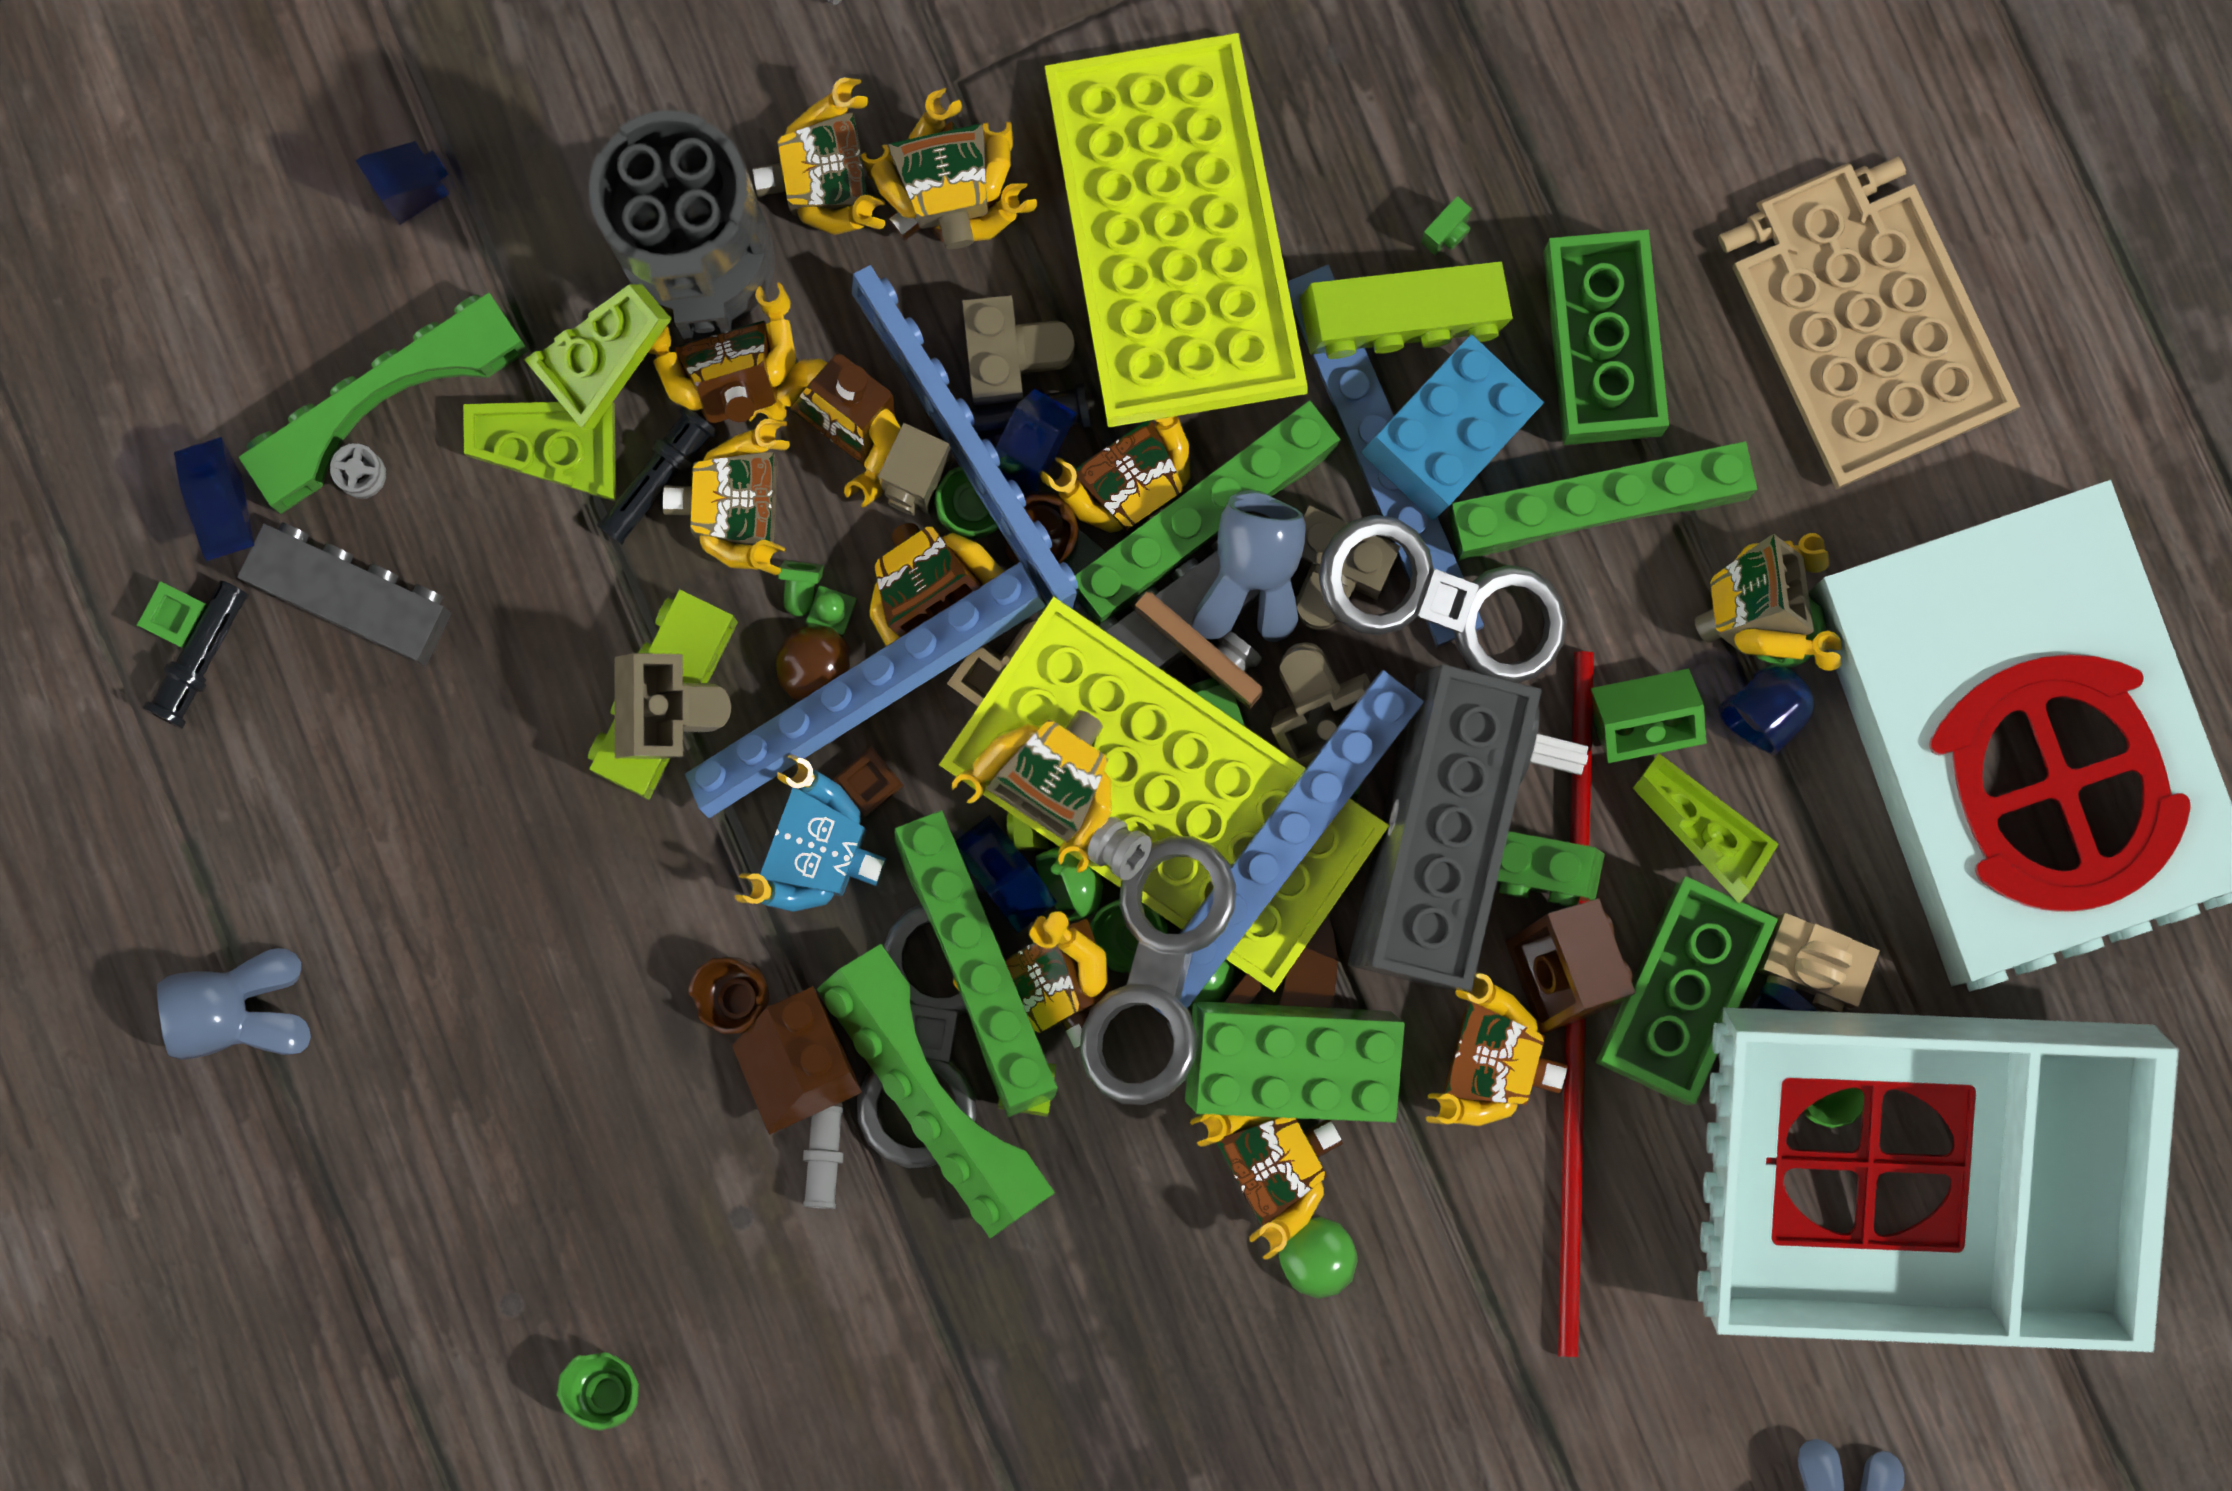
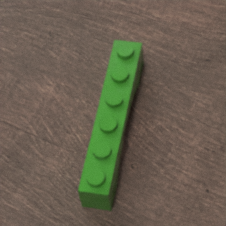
[238,292,529,514]
[1075,400,1341,625]
[1448,441,1757,561]
[894,810,1058,1118]
[817,944,1055,1239]

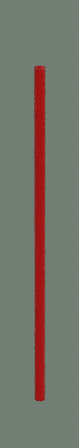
[1558,651,1594,1357]

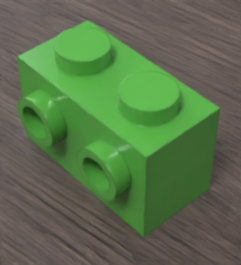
[1591,668,1707,763]
[1496,831,1605,907]

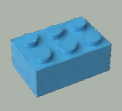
[1360,334,1544,520]

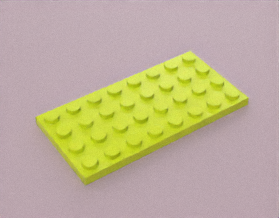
[1045,33,1308,428]
[939,596,1389,992]

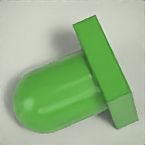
[778,560,824,616]
[806,585,857,637]

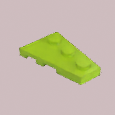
[524,284,671,429]
[463,402,616,502]
[1633,753,1779,904]

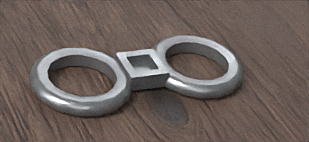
[1319,515,1567,683]
[1080,836,1236,1105]
[857,904,1000,1168]

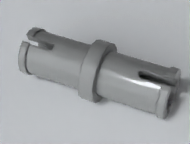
[803,1106,844,1209]

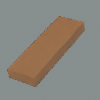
[1135,592,1262,710]

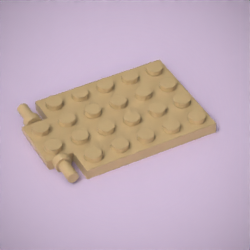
[1718,157,2020,490]

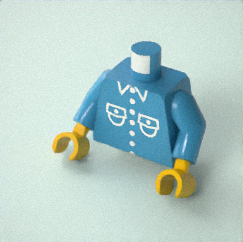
[735,754,887,912]

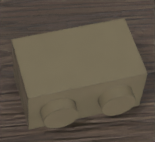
[878,423,954,516]

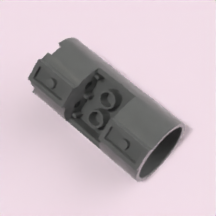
[589,110,775,344]

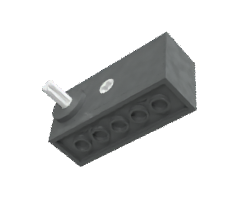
[1347,664,1588,991]

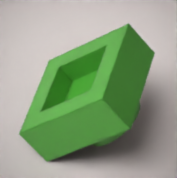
[1421,196,1472,256]
[137,581,207,649]

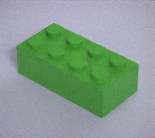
[1544,229,1669,445]
[1595,876,1778,1105]
[1185,1001,1405,1122]

